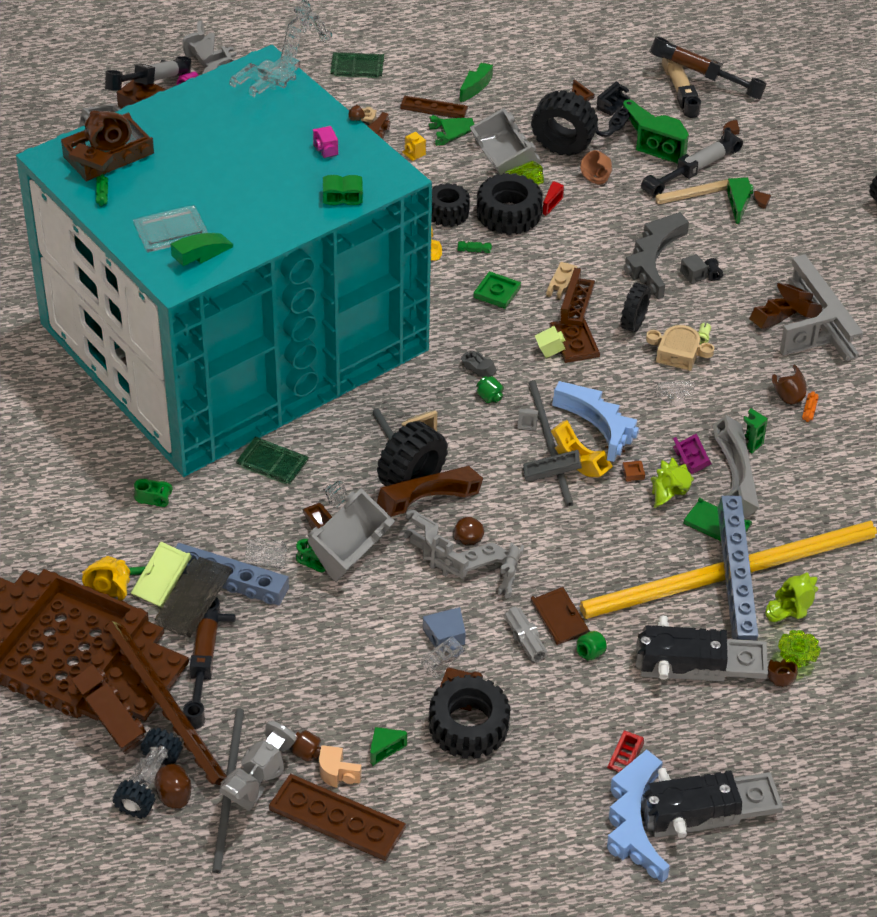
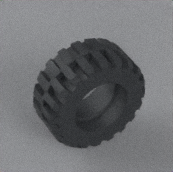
[531,90,598,156]
[476,173,543,235]
[377,421,448,486]
[428,675,511,759]

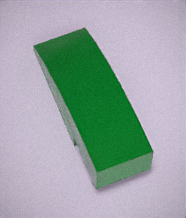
[460,63,493,102]
[170,233,233,266]

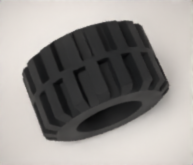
[431,183,470,227]

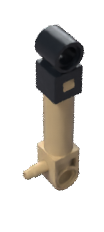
[662,58,701,118]

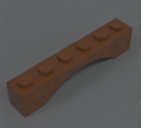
[376,466,483,517]

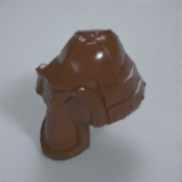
[84,110,132,151]

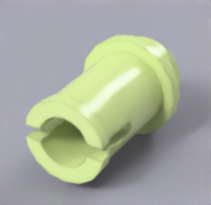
[698,323,711,344]

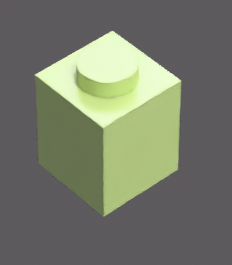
[535,326,566,358]

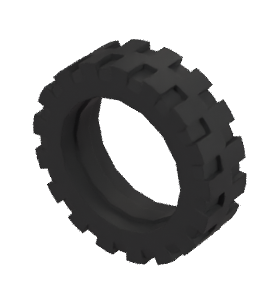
[621,282,651,333]

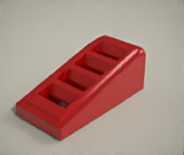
[543,181,564,216]
[607,730,645,773]

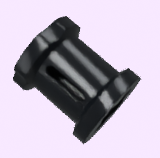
[704,258,723,281]

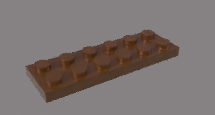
[269,773,406,861]

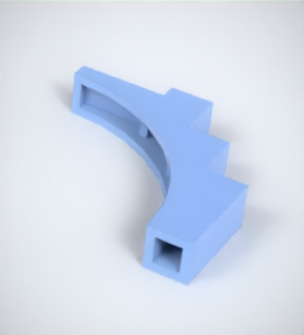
[552,381,639,462]
[607,749,670,882]

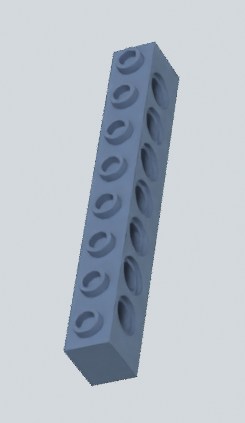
[717,496,758,641]

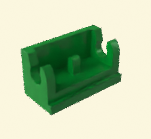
[743,408,768,454]

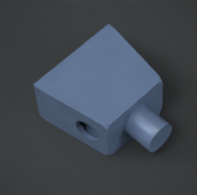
[423,607,466,656]

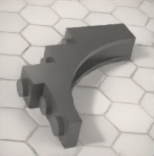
[624,212,689,299]

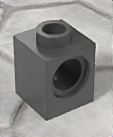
[680,254,708,284]

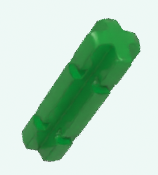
[96,174,108,206]
[457,241,492,253]

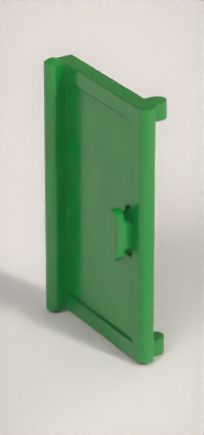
[683,497,752,541]

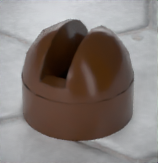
[348,104,365,121]

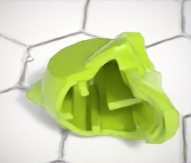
[650,458,694,508]
[765,572,819,622]

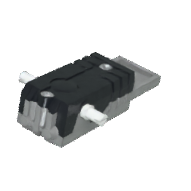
[636,616,768,682]
[641,768,783,838]

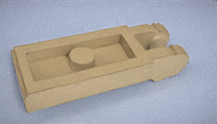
[546,262,577,300]

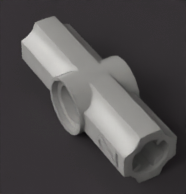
[505,606,547,663]

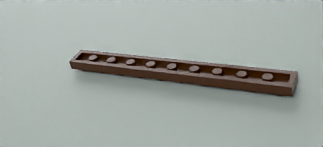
[106,621,227,786]

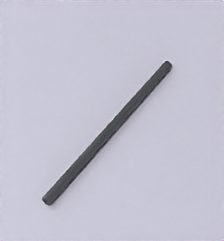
[529,380,574,506]
[212,708,244,873]

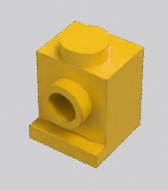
[402,131,426,161]

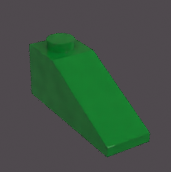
[726,177,753,224]

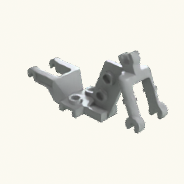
[404,510,524,599]

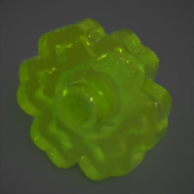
[778,630,821,668]

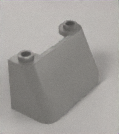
[308,488,395,582]

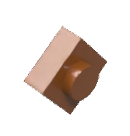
[622,461,645,481]

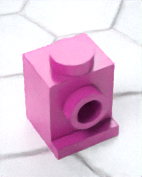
[313,126,338,158]

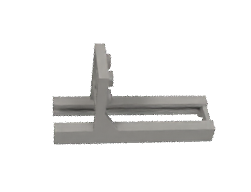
[780,254,863,362]

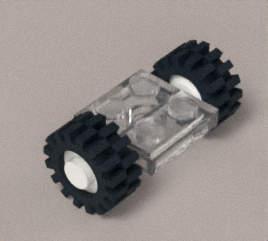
[112,728,183,819]

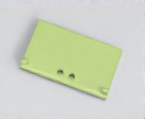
[131,542,192,608]

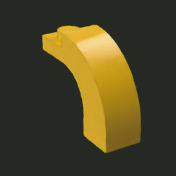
[551,420,613,477]

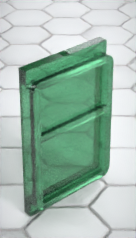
[331,52,385,78]
[236,436,309,484]

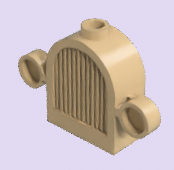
[646,325,714,371]

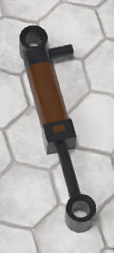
[649,36,767,99]
[183,595,236,729]

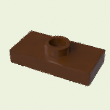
[69,143,113,171]

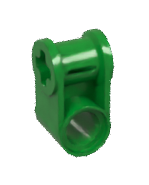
[134,479,173,507]
[296,539,326,573]

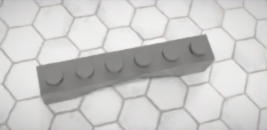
[713,415,759,518]

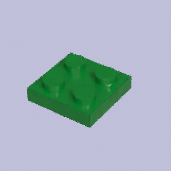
[473,271,521,309]

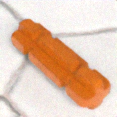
[802,391,819,422]

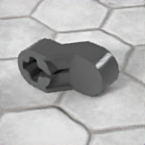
[461,351,497,377]

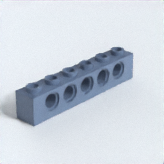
[175,543,289,606]

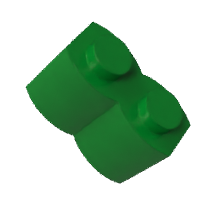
[323,175,363,205]

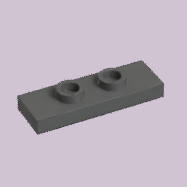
[523,450,582,481]

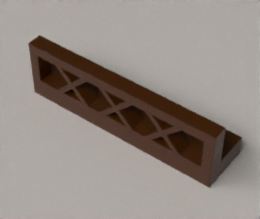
[561,268,595,326]

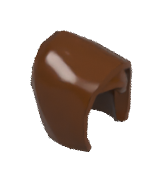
[772,364,807,405]
[154,764,192,809]

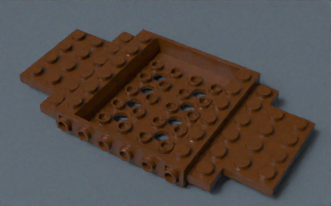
[0,569,189,721]

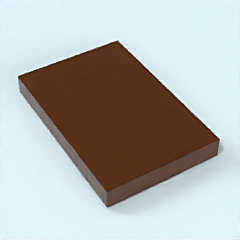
[549,318,600,363]

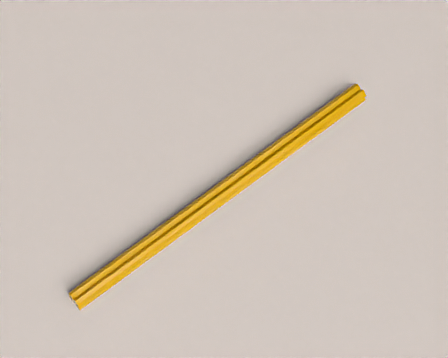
[579,521,877,619]

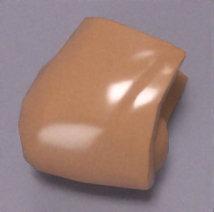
[580,150,612,184]

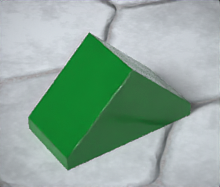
[370,727,407,766]

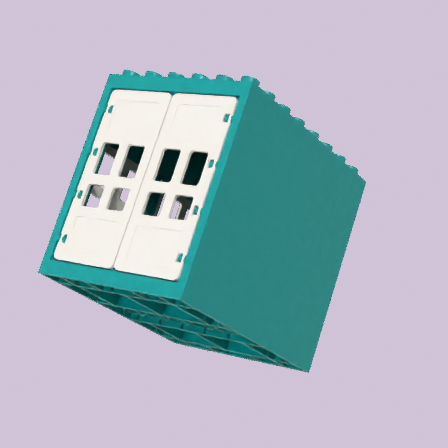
[16,44,432,477]

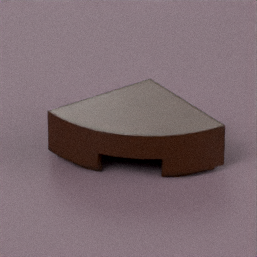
[723,120,740,135]
[753,191,771,209]

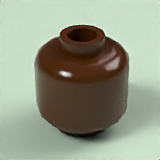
[291,730,321,762]

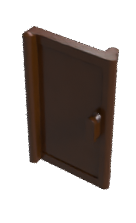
[531,587,590,645]

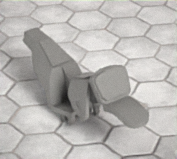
[182,21,237,74]
[219,721,296,811]

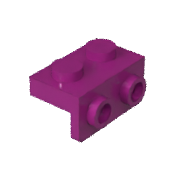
[673,433,712,474]

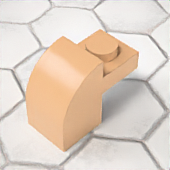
[319,745,362,788]

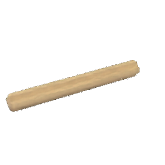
[655,179,728,205]

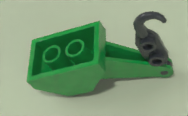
[596,100,689,164]

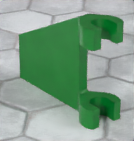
[428,115,475,146]

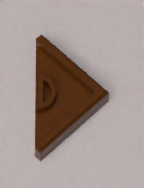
[572,80,595,101]

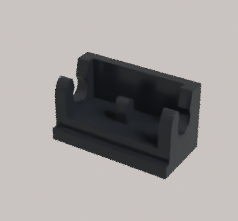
[596,81,630,116]

